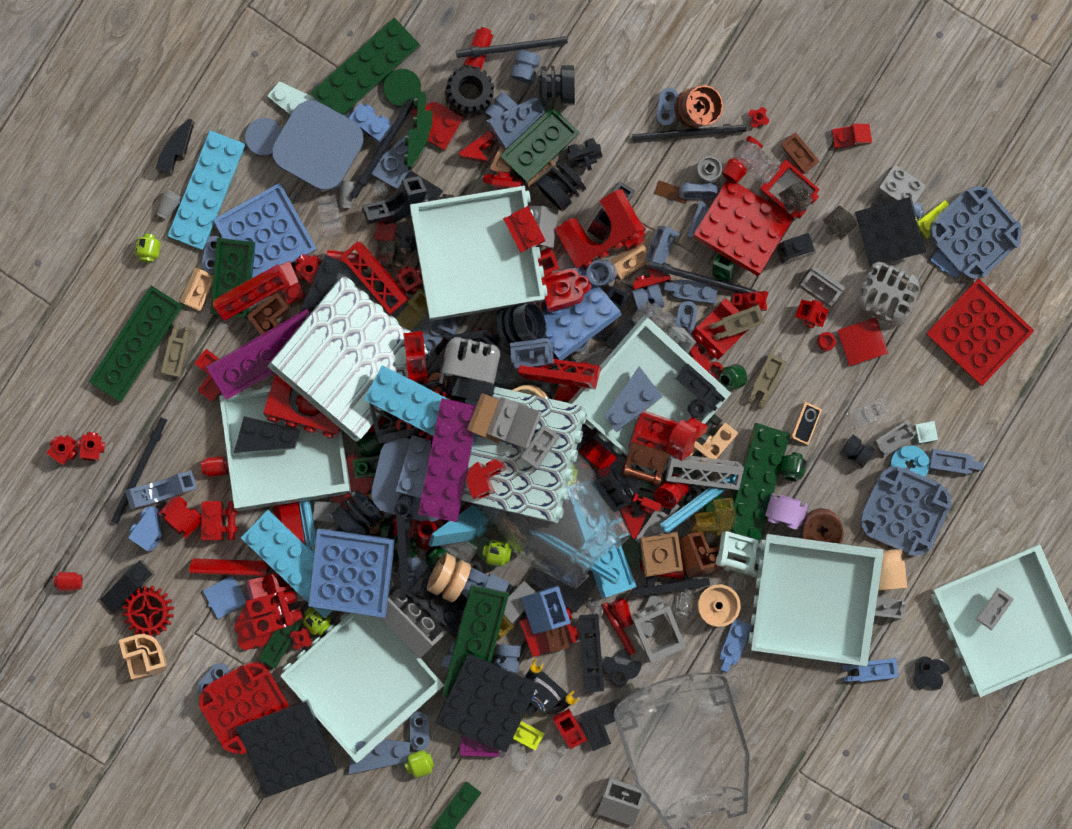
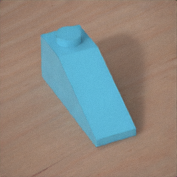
[428,505,489,547]

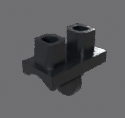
[567,138,603,171]

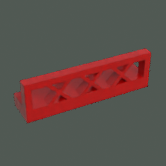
[341,241,411,315]
[518,359,601,390]

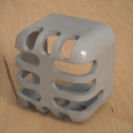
[857,262,920,326]
[439,337,500,385]

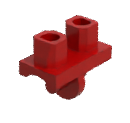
[732,291,768,311]

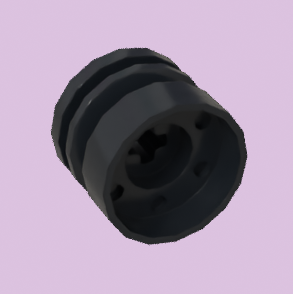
[539,65,575,106]
[536,160,586,212]
[496,302,547,349]
[332,490,384,536]

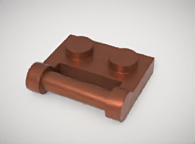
[621,442,669,486]

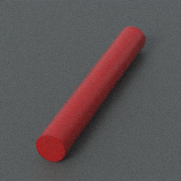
[601,602,636,656]

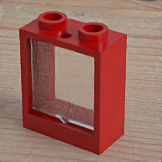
[759,160,820,220]

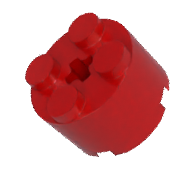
[158,495,202,539]

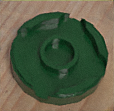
[384,69,421,107]

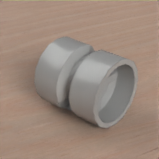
[696,156,722,184]

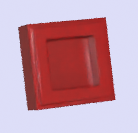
[374,221,398,244]

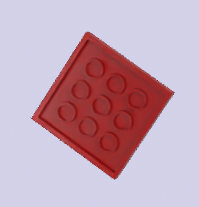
[692,178,792,277]
[926,278,1035,387]

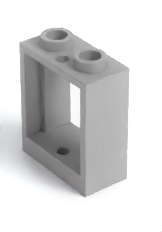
[631,602,686,663]

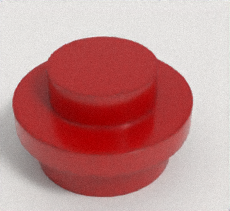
[817,332,836,351]

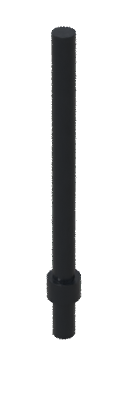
[456,36,568,58]
[350,98,414,199]
[632,124,747,142]
[646,260,756,294]
[111,417,167,524]

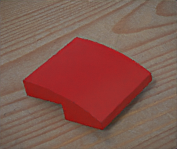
[838,317,888,366]
[628,411,677,451]

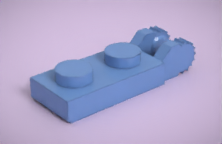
[842,658,898,682]

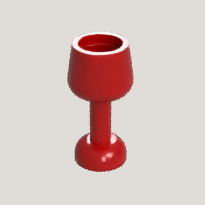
[721,136,763,184]

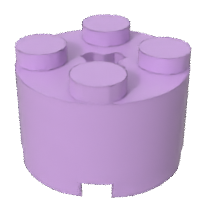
[765,493,809,529]

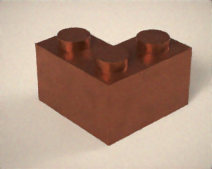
[247,293,292,335]
[679,531,729,578]

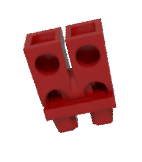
[246,591,303,637]

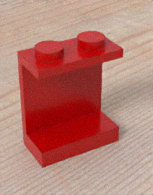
[691,298,749,360]
[520,608,579,657]

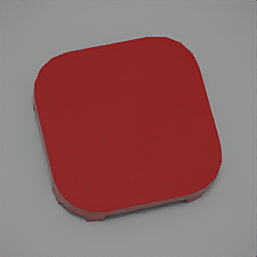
[199,662,289,755]

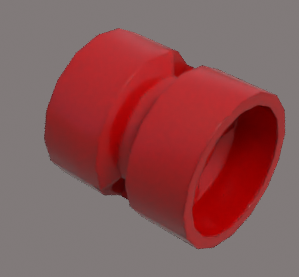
[654,473,689,509]

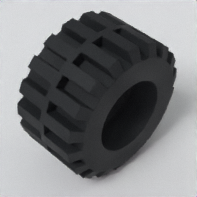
[445,65,494,118]

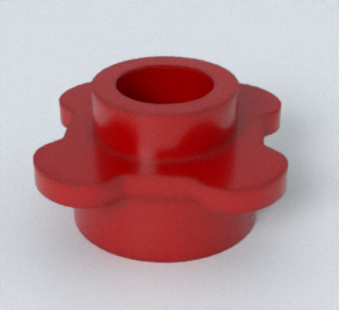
[748,107,769,128]
[290,628,312,650]

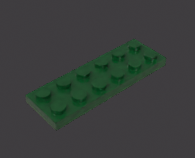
[311,17,420,116]
[89,285,184,403]
[723,423,791,544]
[441,584,509,697]

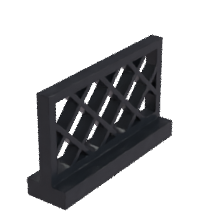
[369,379,447,444]

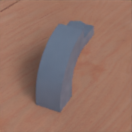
[125,471,197,509]

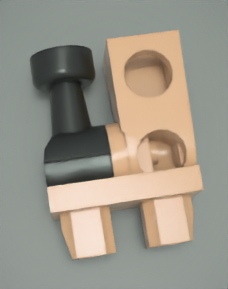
[689,414,738,459]

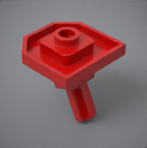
[483,171,522,190]

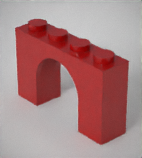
[555,189,644,269]
[263,373,341,439]

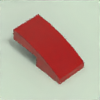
[578,439,617,470]

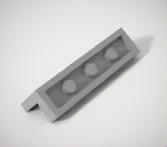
[665,454,744,490]

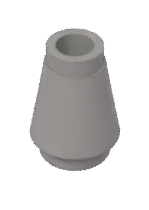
[339,180,356,208]
[157,189,181,219]

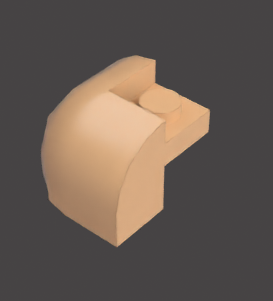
[878,549,907,590]
[119,634,168,680]

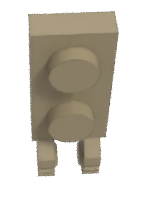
[709,305,765,340]
[161,322,191,378]
[747,353,787,409]

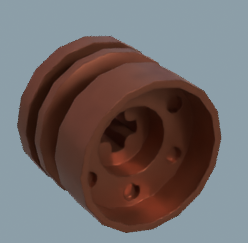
[674,85,723,128]
[801,508,844,544]

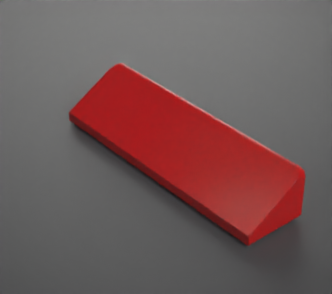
[213,264,289,321]
[189,558,268,576]

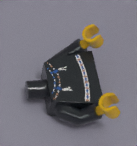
[525,659,580,717]

